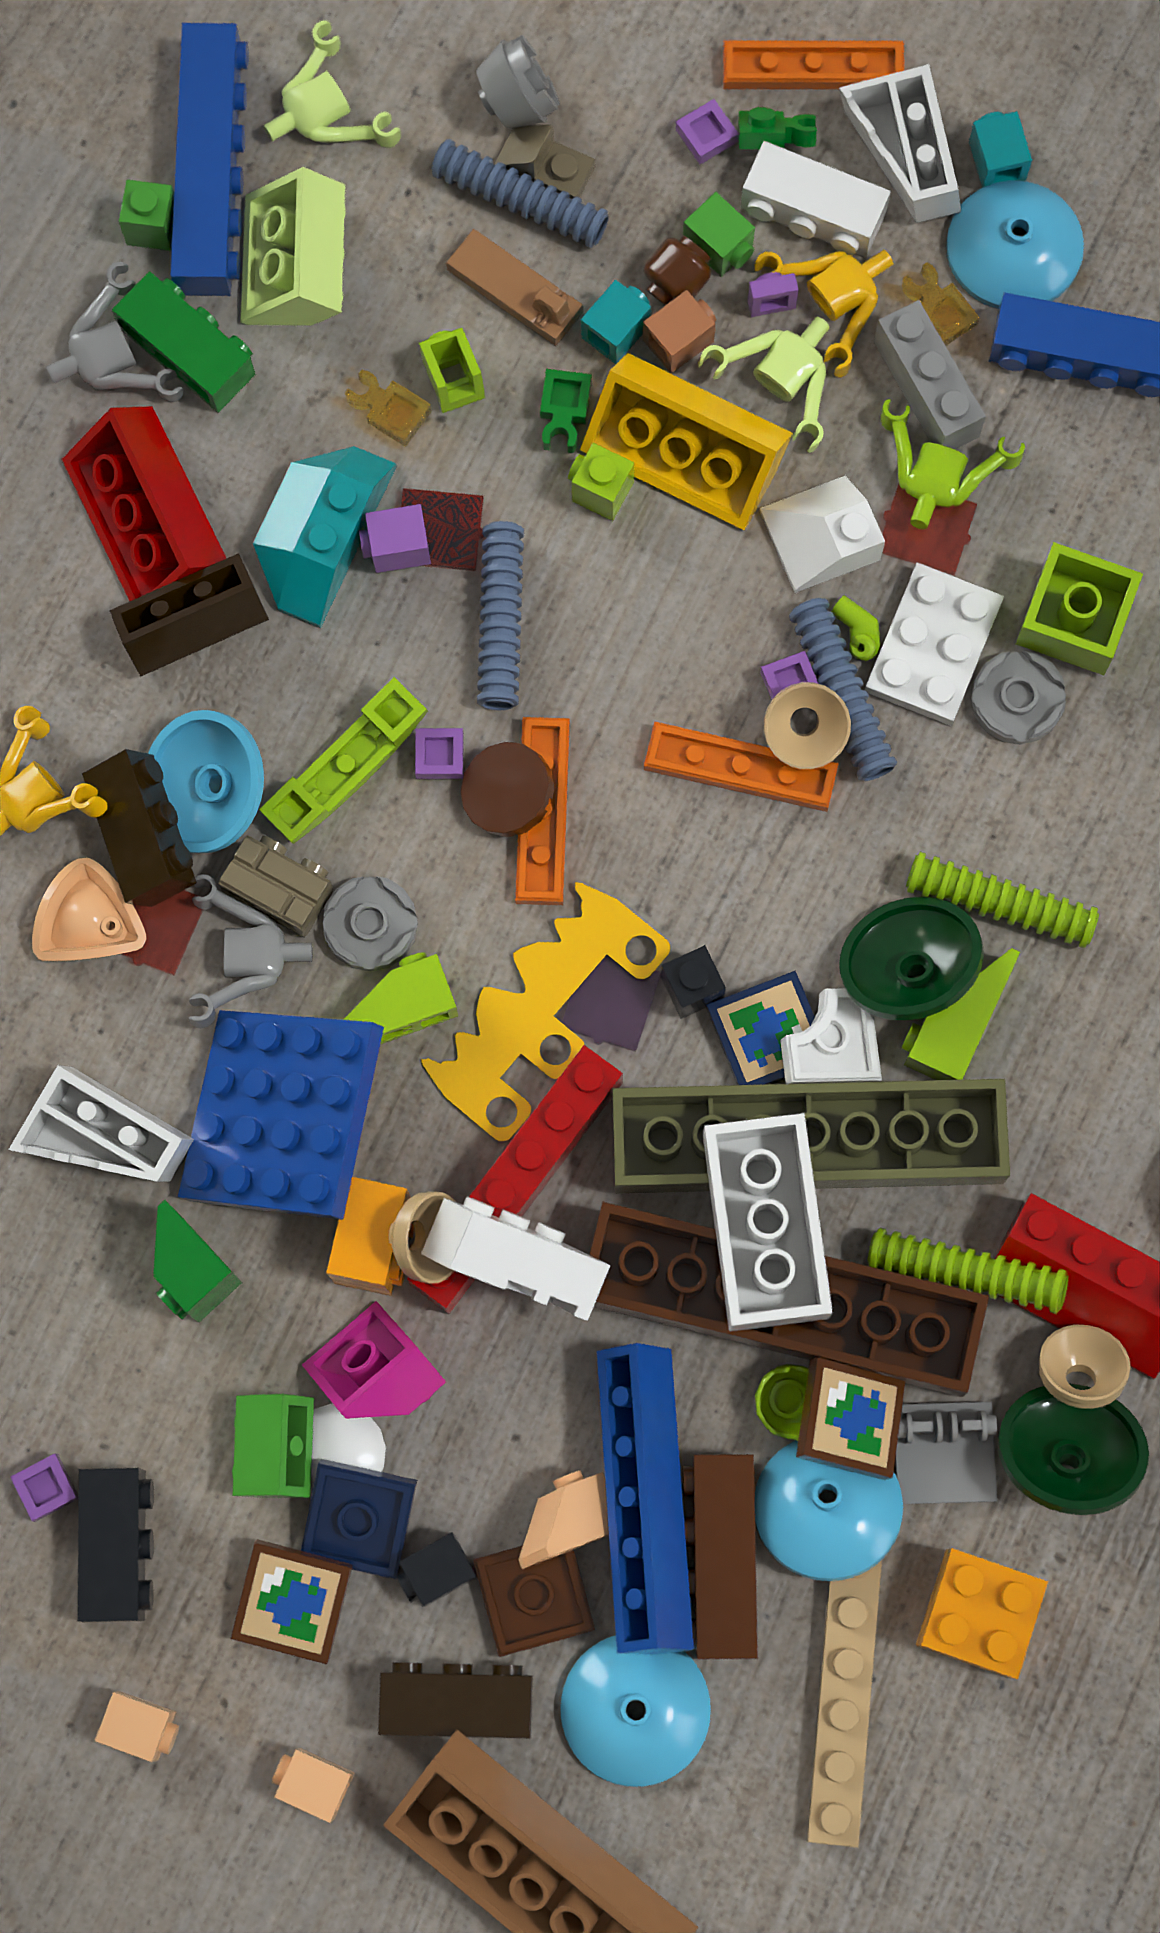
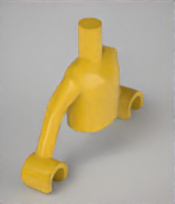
[754,250,893,378]
[0,706,107,836]

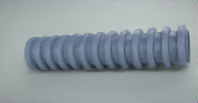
[432,139,609,248]
[477,521,524,710]
[789,598,897,781]

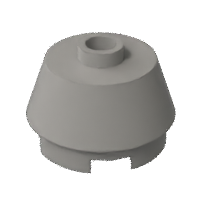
[476,35,560,129]

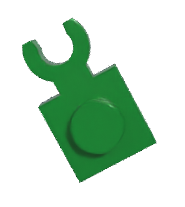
[738,107,817,150]
[540,369,592,454]

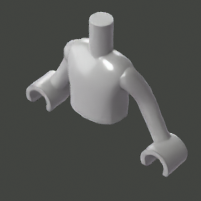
[46,262,184,402]
[188,874,313,1028]

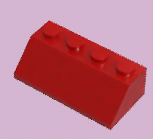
[61,406,227,601]
[993,1193,1160,1380]

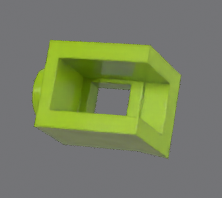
[419,327,485,413]

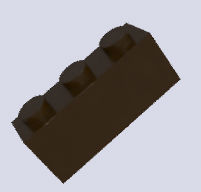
[109,553,269,677]
[82,749,197,907]
[378,1662,533,1739]

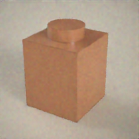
[643,290,716,374]

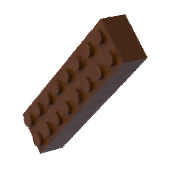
[590,1202,989,1397]

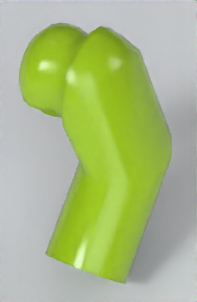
[831,595,880,661]

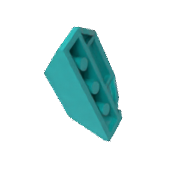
[253,446,397,628]

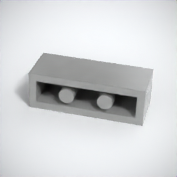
[874,300,986,449]

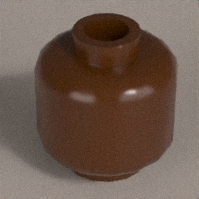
[644,235,711,305]

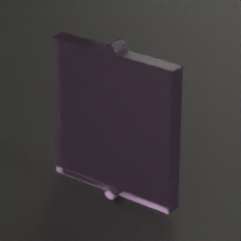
[562,955,661,1052]

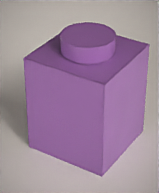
[359,504,431,573]

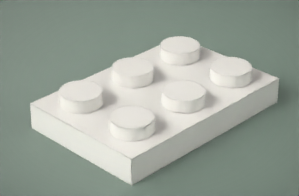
[865,562,1004,726]

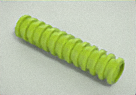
[906,851,1099,948]
[868,1228,1068,1314]

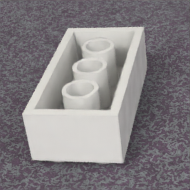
[703,1113,832,1331]

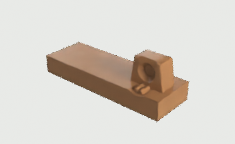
[446,229,583,346]

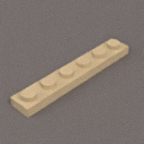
[807,1560,882,1848]

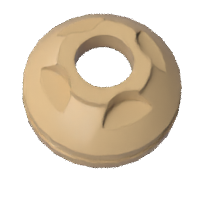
[764,682,851,769]
[389,1192,456,1284]
[1039,1325,1131,1409]

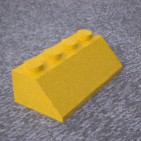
[580,353,793,530]

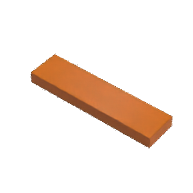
[723,40,904,89]
[515,717,570,905]
[644,722,839,812]

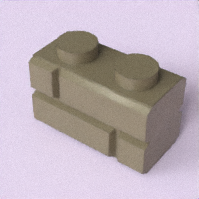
[218,835,333,938]

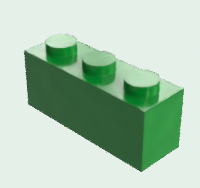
[112,271,256,413]

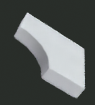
[780,988,882,1084]

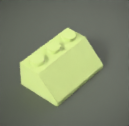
[241,167,346,325]

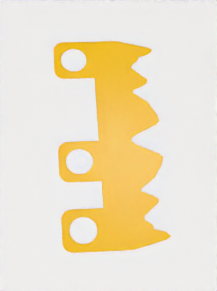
[421,882,670,1141]

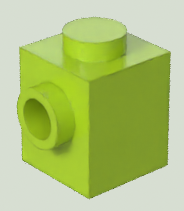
[568,443,635,521]

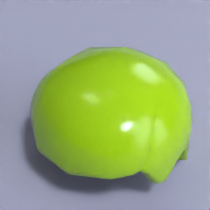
[755,1364,809,1441]

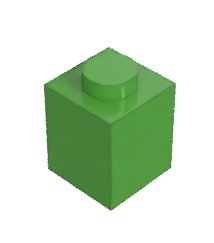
[119,179,174,251]
[683,192,755,277]

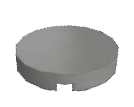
[971,651,1066,745]
[322,876,418,971]

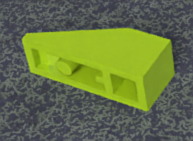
[901,948,1020,1080]
[343,952,459,1045]

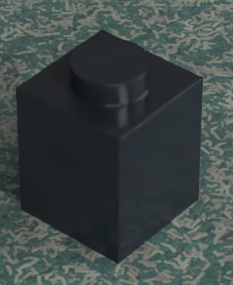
[660,945,726,1019]
[396,1532,478,1607]

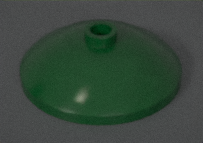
[839,897,984,1020]
[998,1383,1149,1515]

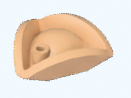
[32,858,147,961]

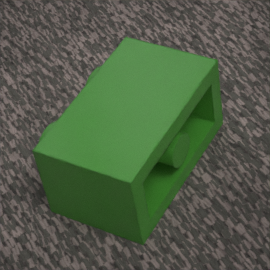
[232,1394,314,1498]

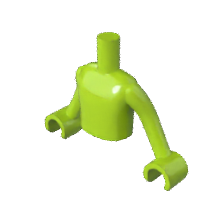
[880,399,1025,529]

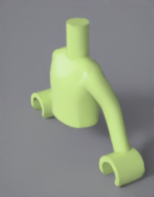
[263,20,401,148]
[698,317,830,453]

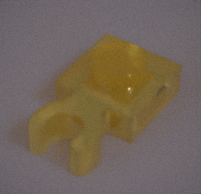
[902,262,980,346]
[345,370,432,447]

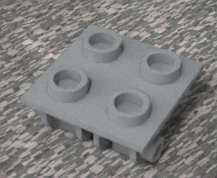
[896,1402,997,1504]

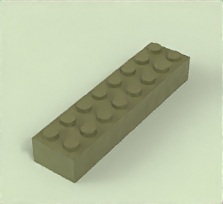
[613,1079,1010,1194]

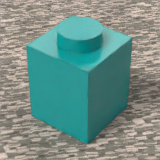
[969,111,1032,188]
[581,279,651,364]

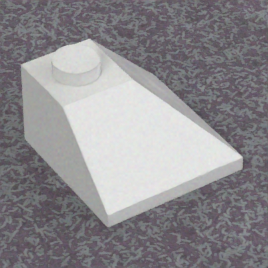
[759,476,885,593]

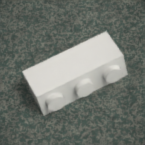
[741,141,891,257]

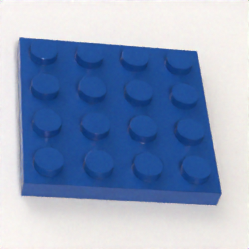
[178,1010,384,1220]

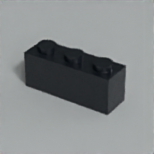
[77,1468,154,1622]

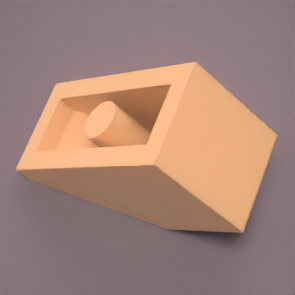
[519,1470,609,1569]

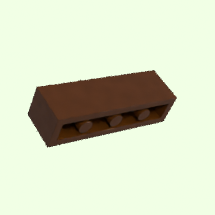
[683,1454,758,1659]

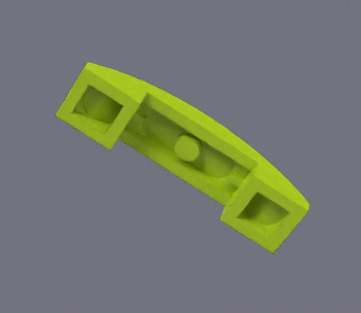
[259,677,428,844]

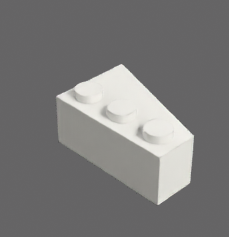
[839,64,961,223]
[9,1065,194,1182]
[421,1197,610,1321]

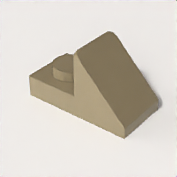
[495,124,595,199]

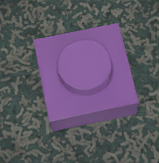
[676,99,739,165]
[747,272,798,317]
[760,651,819,700]
[415,728,464,779]
[10,1453,79,1522]

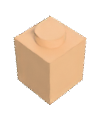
[95,1691,179,1762]
[272,1748,355,1823]

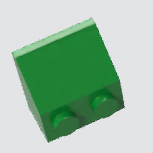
[153,1200,242,1322]

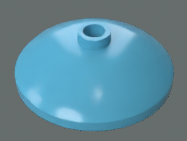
[946,180,1084,309]
[148,710,264,853]
[755,1440,903,1581]
[560,1635,711,1787]

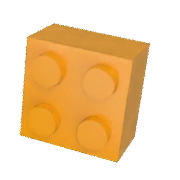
[326,1177,415,1296]
[916,1548,1048,1679]

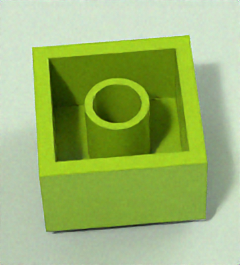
[1016,542,1143,675]

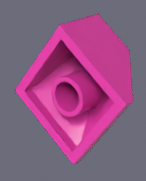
[302,1301,446,1419]

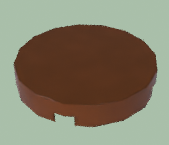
[460,742,555,837]

